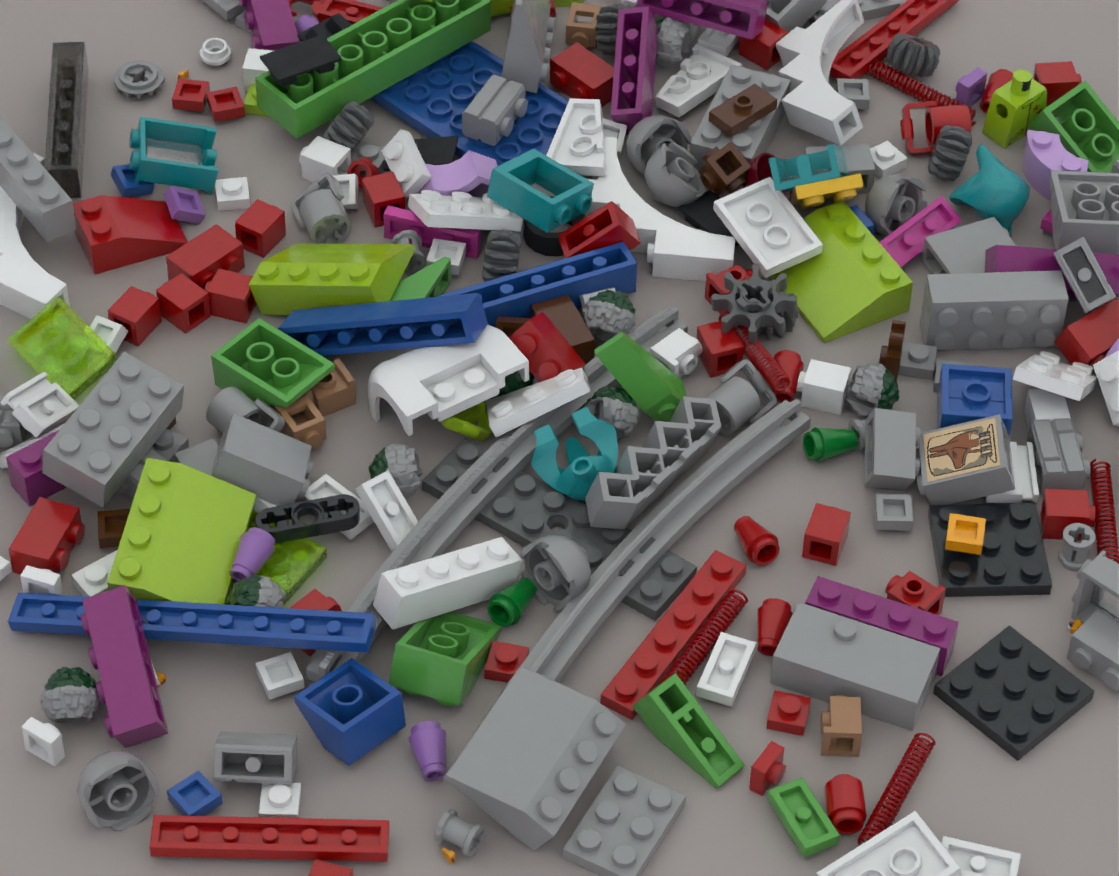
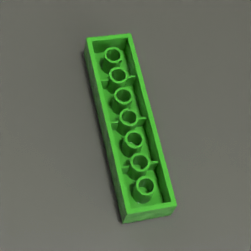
[255,0,491,139]

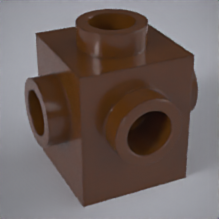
[698,142,751,196]

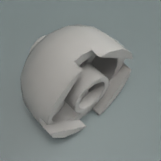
[626,115,691,176]
[644,142,708,208]
[865,174,927,237]
[519,535,591,611]
[77,751,159,831]

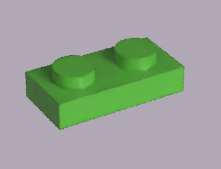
[767,777,840,858]

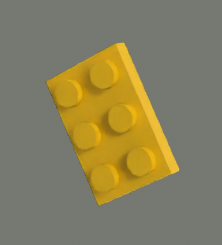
[792,173,863,209]

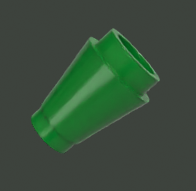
[803,427,858,462]
[487,578,537,627]

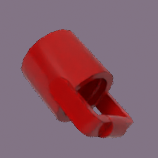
[900,101,971,155]

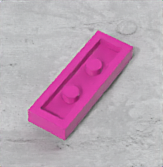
[879,195,962,267]
[383,205,482,259]

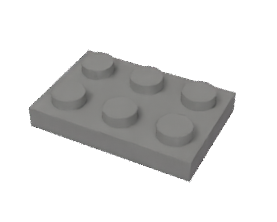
[562,765,686,876]

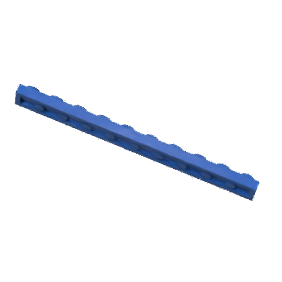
[8,592,377,653]

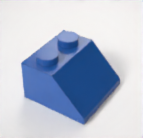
[294,658,406,766]

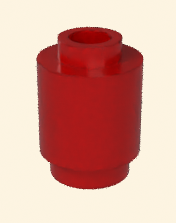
[824,774,867,835]

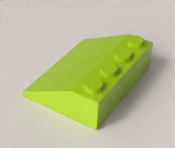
[770,200,913,343]
[249,243,415,315]
[107,458,257,605]

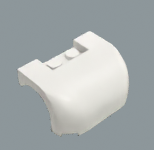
[368,325,529,436]

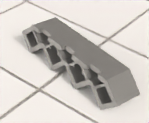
[585,396,721,529]

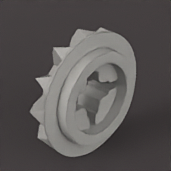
[114,61,165,99]

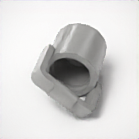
[291,173,352,244]
[706,359,777,436]
[206,386,285,434]

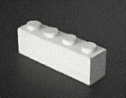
[373,537,522,630]

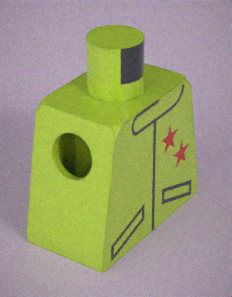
[982,69,1047,149]

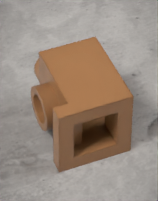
[565,2,602,49]
[306,358,356,417]
[275,393,327,451]
[820,695,862,757]

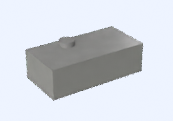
[770,602,940,731]

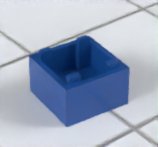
[937,364,1013,436]

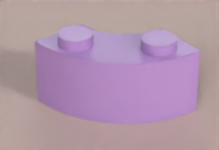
[1022,130,1089,201]
[417,150,498,197]

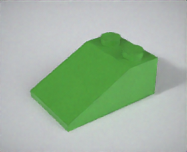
[1026,80,1119,173]
[211,318,335,407]
[389,611,502,706]

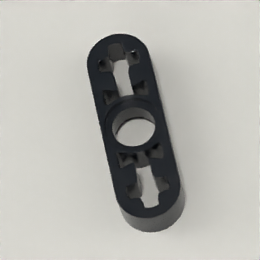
[256,494,360,544]

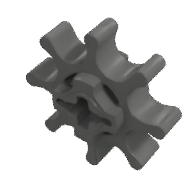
[711,264,797,343]

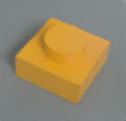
[945,513,986,555]

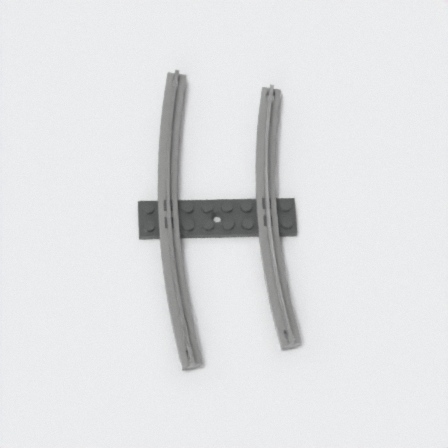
[306,307,811,683]

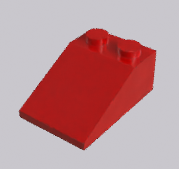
[73,195,188,275]

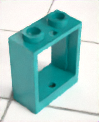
[487,148,594,233]

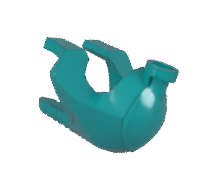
[949,144,1030,238]
[531,407,618,502]

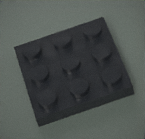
[928,503,1052,597]
[933,625,1094,761]

